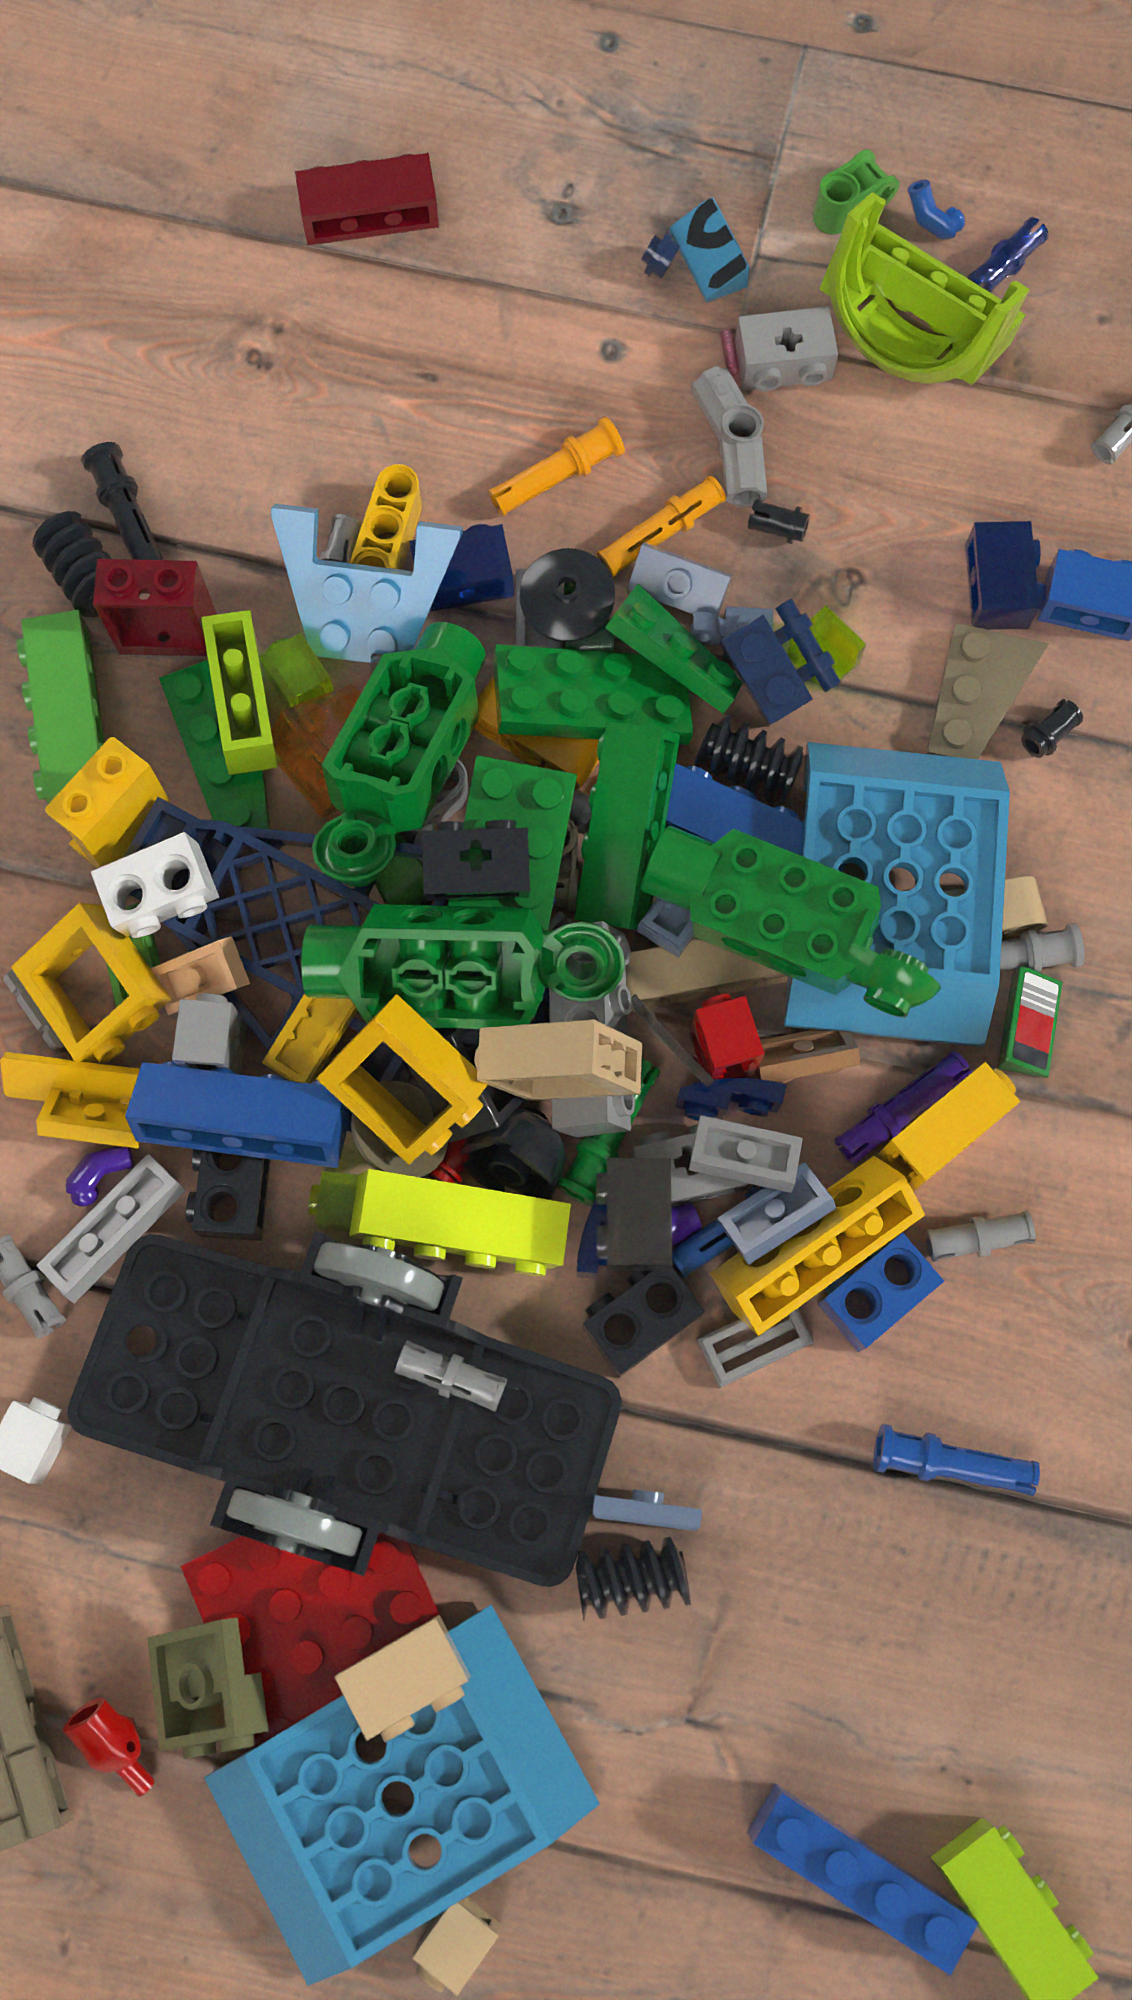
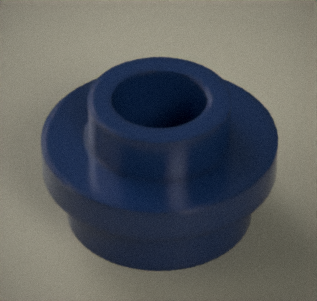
[641,232,680,279]

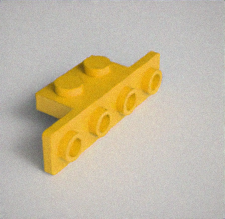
[0,1052,141,1149]

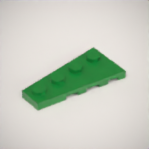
[159,660,270,829]

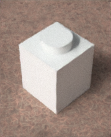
[0,1397,72,1484]

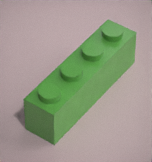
[16,610,105,804]

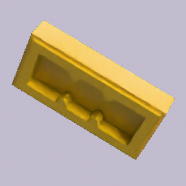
[262,994,358,1084]

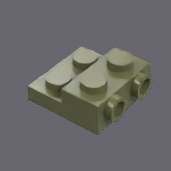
[147,1618,268,1759]

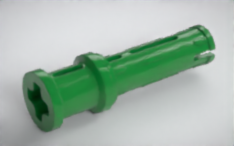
[557,1059,660,1207]

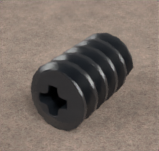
[32,511,111,617]
[694,714,803,805]
[575,1537,691,1622]

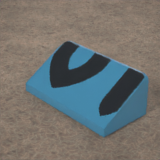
[670,197,750,303]

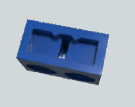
[818,1232,944,1352]

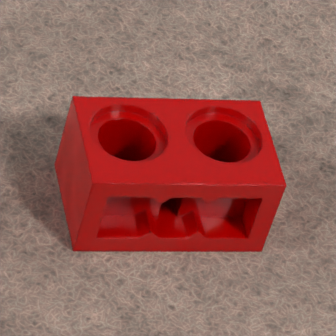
[689,994,765,1090]

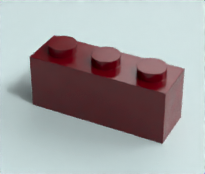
[295,153,439,246]

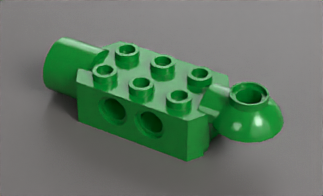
[312,622,486,887]
[301,904,625,1029]

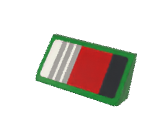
[998,966,1063,1078]

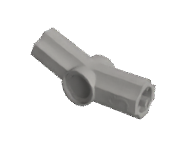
[691,366,767,508]

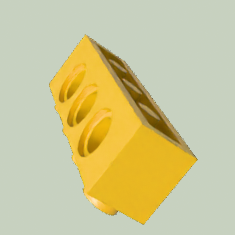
[710,1156,925,1336]

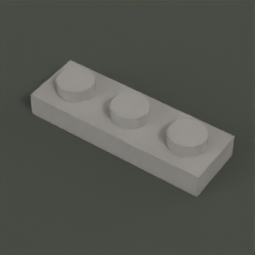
[36,1154,186,1303]

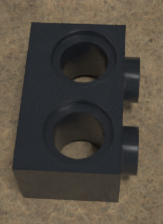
[186,1149,271,1241]
[582,1260,705,1378]

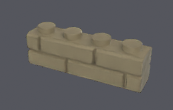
[0,1605,72,1851]

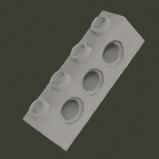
[549,921,635,1138]

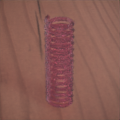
[720,329,740,376]

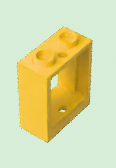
[11,902,172,1063]
[316,994,487,1165]
[876,1062,1021,1192]

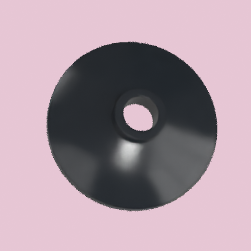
[519,548,615,642]

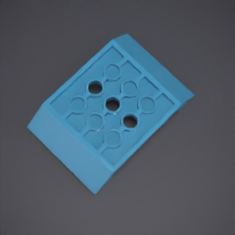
[784,742,1010,1047]
[204,1604,600,1986]

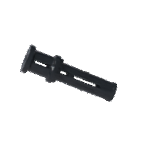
[81,442,164,560]

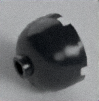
[460,1107,566,1200]

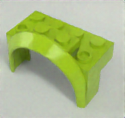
[819,192,1030,385]

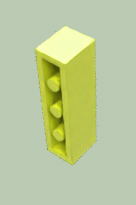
[349,1169,571,1276]

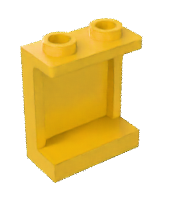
[45,737,171,869]

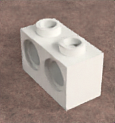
[91,832,219,938]

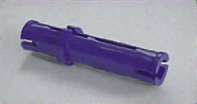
[834,1051,972,1165]

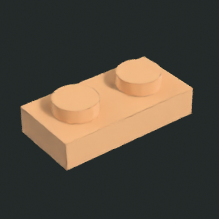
[150,936,250,1015]

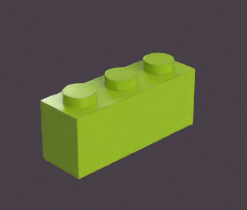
[201,610,278,775]
[930,1817,1099,2000]

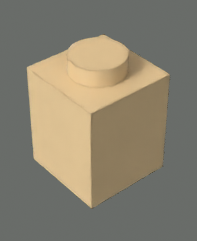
[412,1897,501,1996]

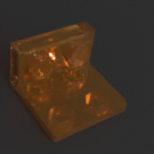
[271,684,361,818]

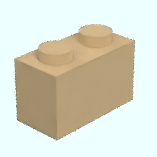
[335,1615,471,1742]

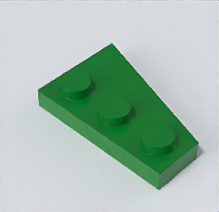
[605,584,743,714]

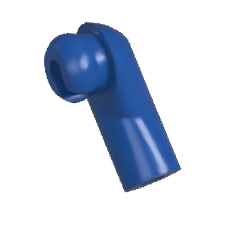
[908,179,965,240]

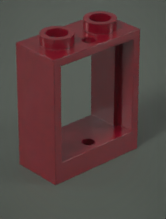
[93,559,217,657]

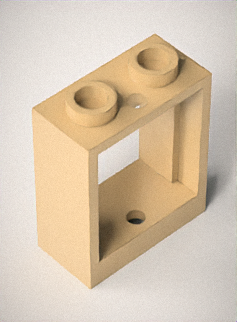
[475,1020,642,1101]

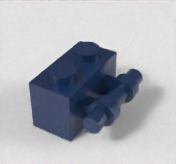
[720,598,841,727]

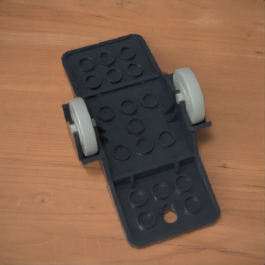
[67,1231,622,1587]

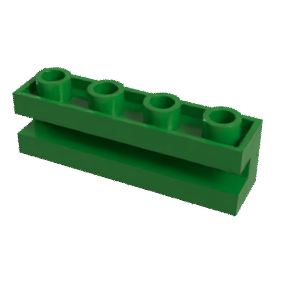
[575,721,680,930]

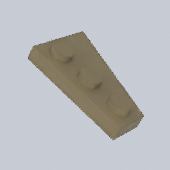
[926,623,1049,759]

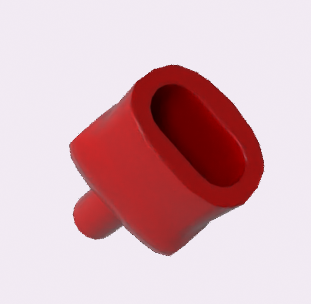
[63,1697,155,1797]

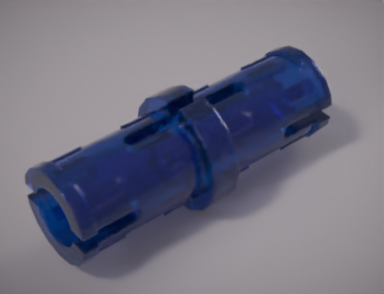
[967,217,1049,293]

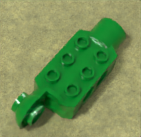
[642,826,941,1018]

